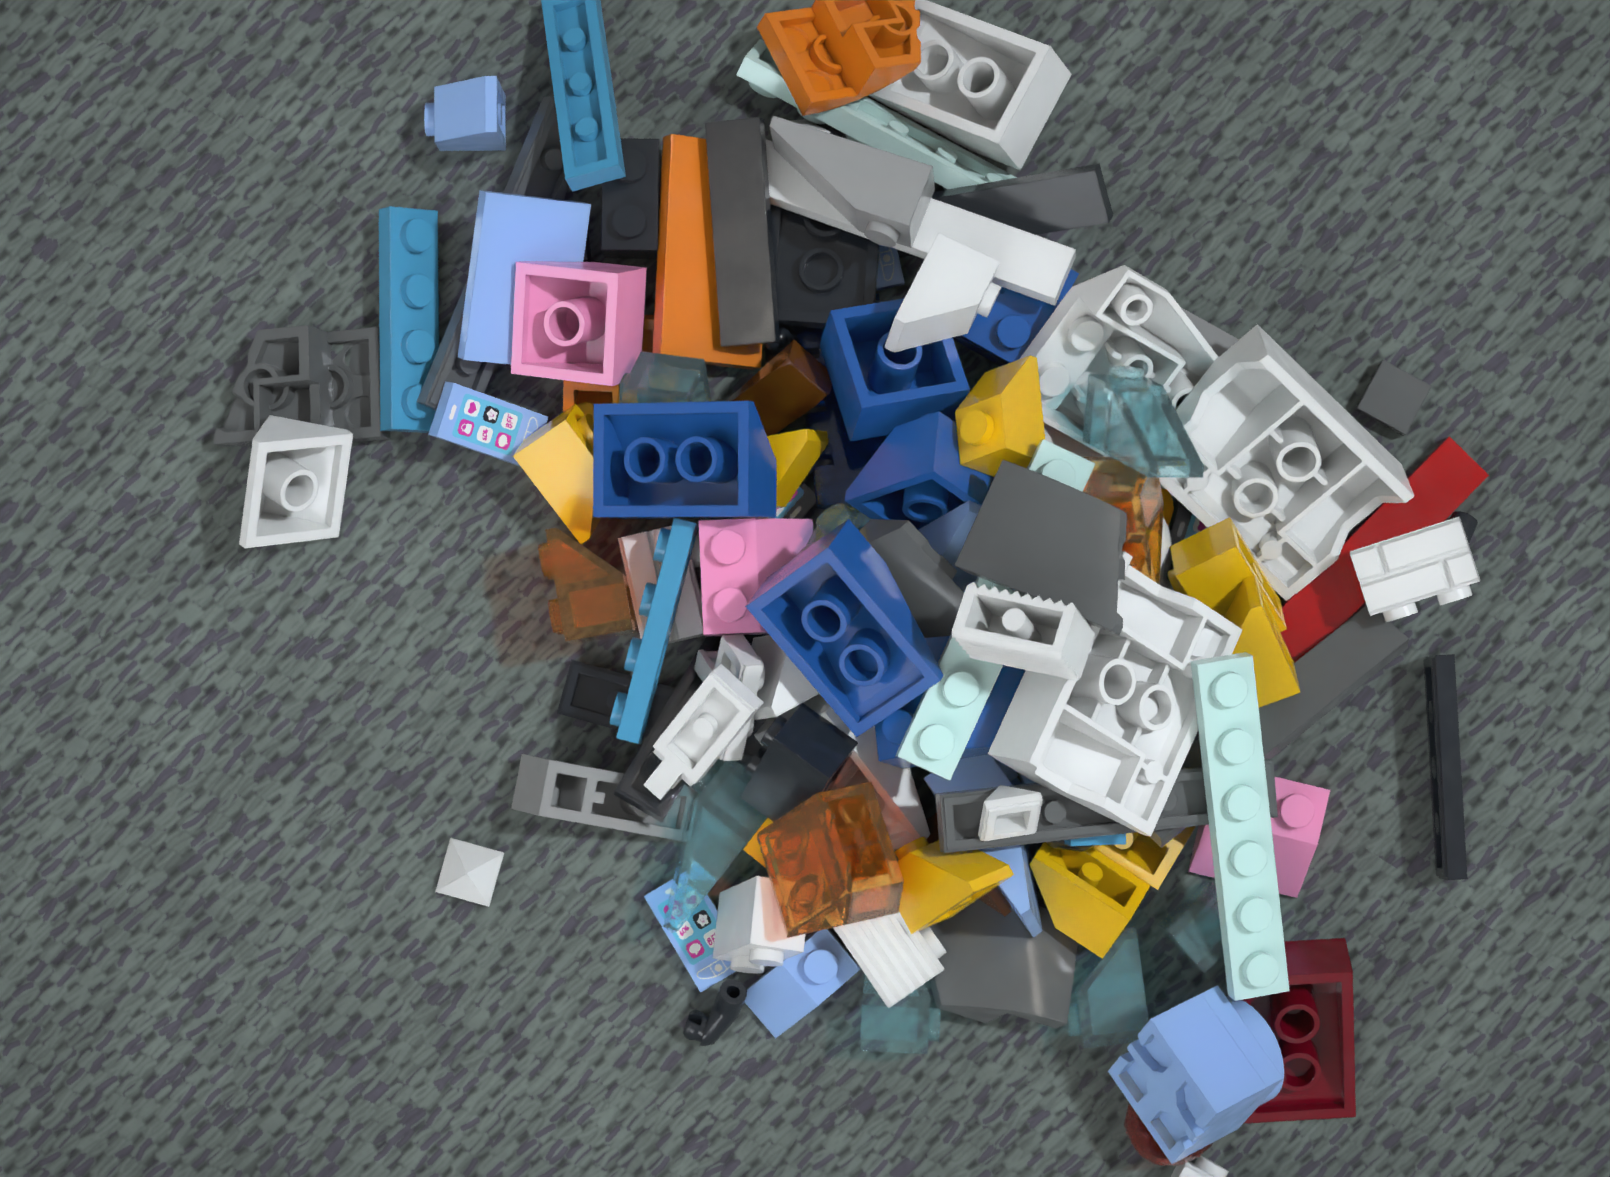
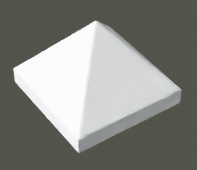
[978,785,1043,842]
[435,838,504,907]

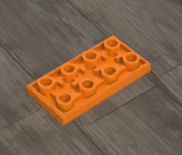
[652,134,762,370]

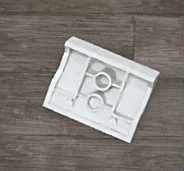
[1138,324,1414,601]
[988,551,1243,837]

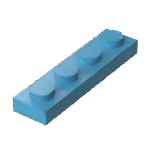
[541,0,626,192]
[379,206,439,433]
[610,518,699,744]

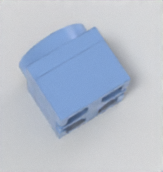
[1108,985,1284,1164]

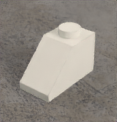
[884,233,1001,353]

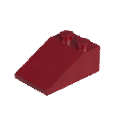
[1243,938,1356,1123]

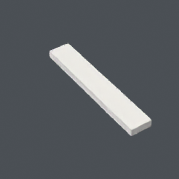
[766,140,1076,306]

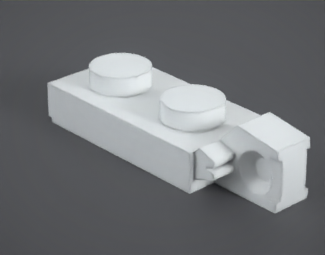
[644,664,764,800]

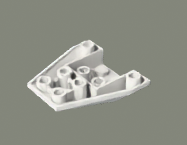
[1020,265,1218,496]

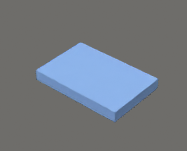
[458,190,591,364]

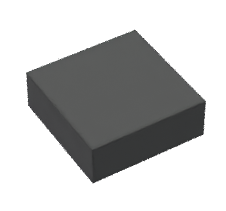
[1354,360,1432,436]

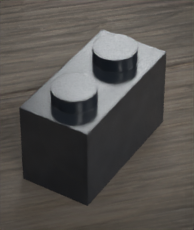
[601,138,661,259]
[741,703,858,837]

